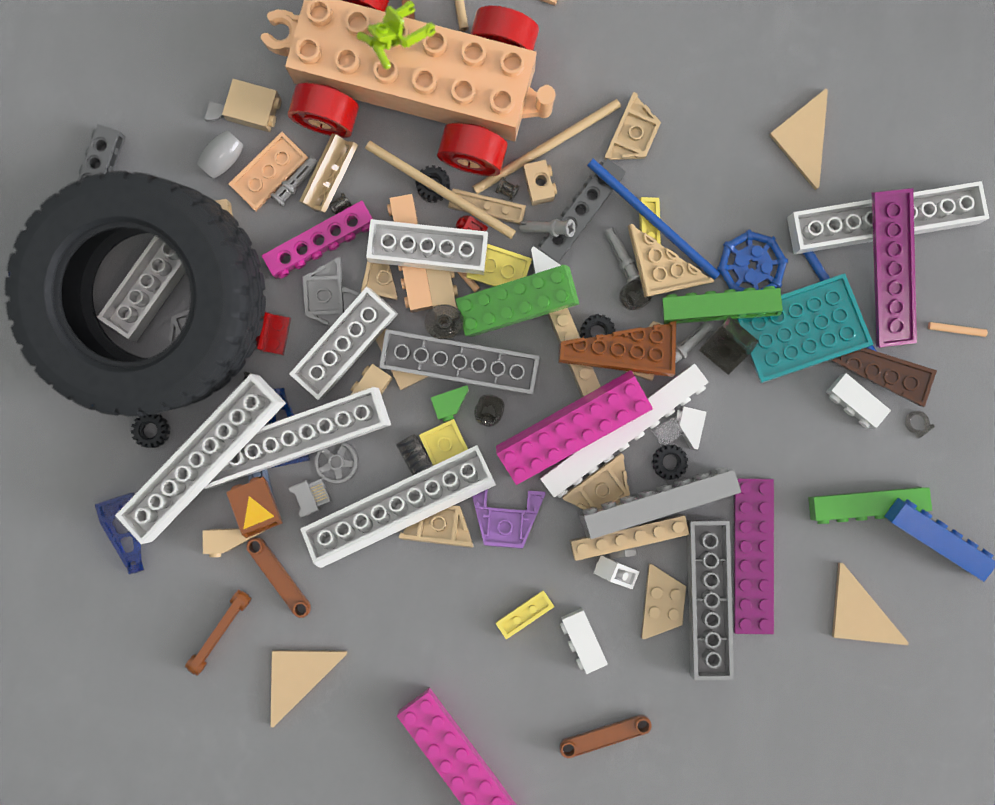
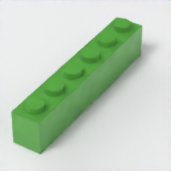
[662,286,783,324]
[808,487,932,524]

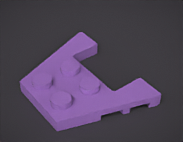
[472,489,545,549]

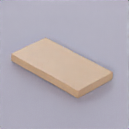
[229,132,308,211]

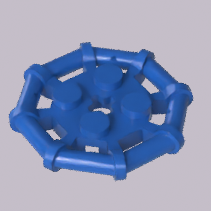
[717,230,788,292]

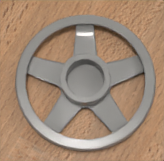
[315,442,358,484]

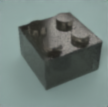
[699,316,758,375]

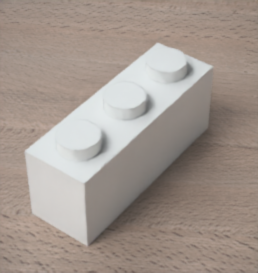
[826,373,891,429]
[560,608,608,674]

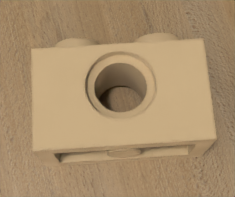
[523,160,557,206]

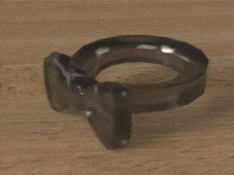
[905,411,935,438]

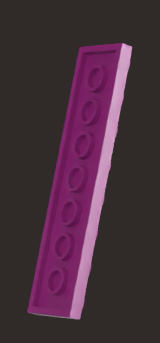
[872,188,917,348]
[734,479,774,634]

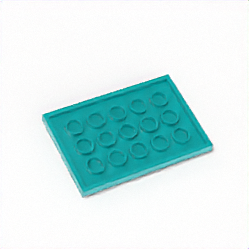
[736,273,873,383]

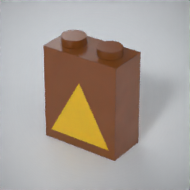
[226,477,283,538]

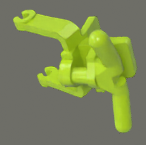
[357,1,436,69]

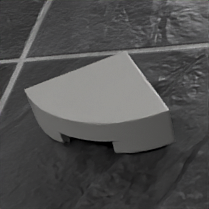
[205,101,225,122]
[609,548,637,559]

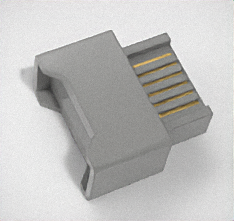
[289,479,331,518]

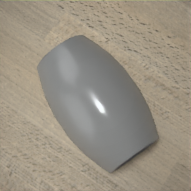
[197,130,244,179]

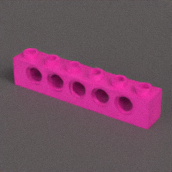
[261,200,373,279]

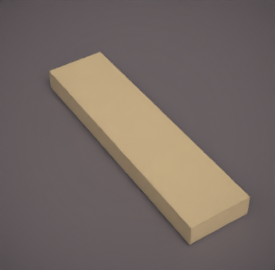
[448,188,526,225]

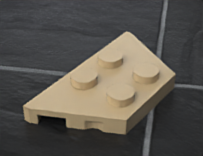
[604,92,661,160]
[562,453,630,510]
[399,506,473,548]
[641,564,686,639]

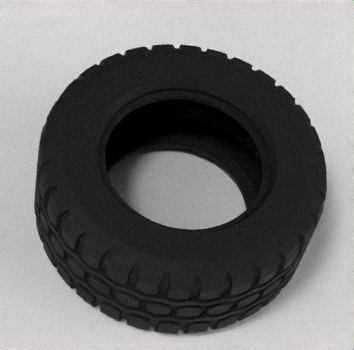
[5,171,266,417]

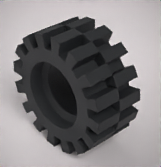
[415,165,450,203]
[580,314,616,338]
[131,414,170,448]
[652,445,688,479]

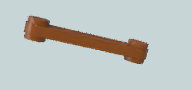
[247,537,311,618]
[185,590,252,676]
[559,715,652,758]

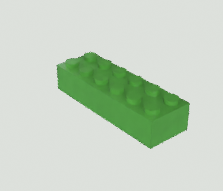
[456,265,579,337]

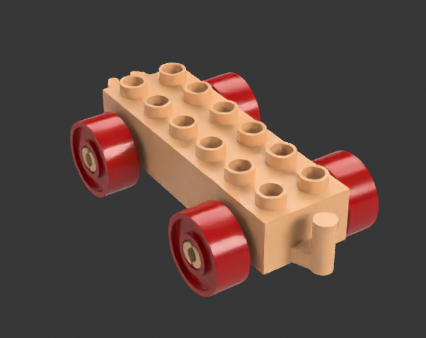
[261,0,556,176]

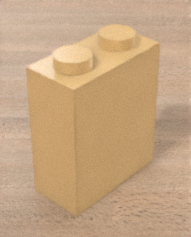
[222,79,281,132]

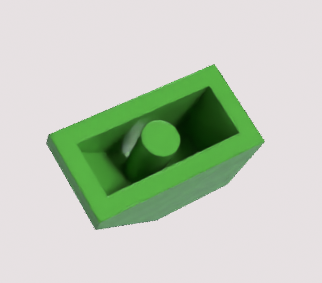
[431,385,469,422]

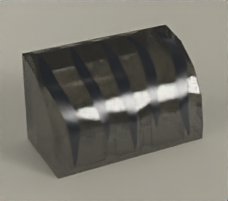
[396,434,433,475]

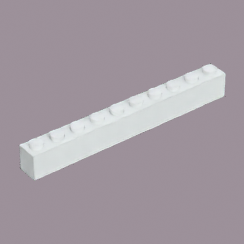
[540,364,708,498]

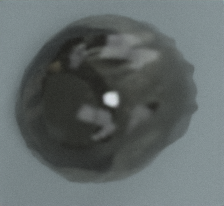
[619,280,652,311]
[474,394,505,427]

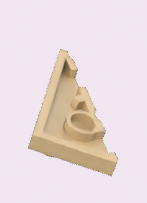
[361,261,398,300]

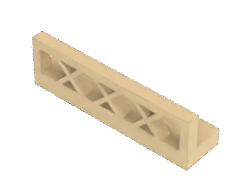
[299,134,358,213]

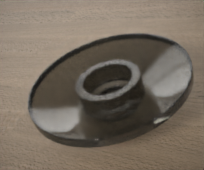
[425,305,463,340]

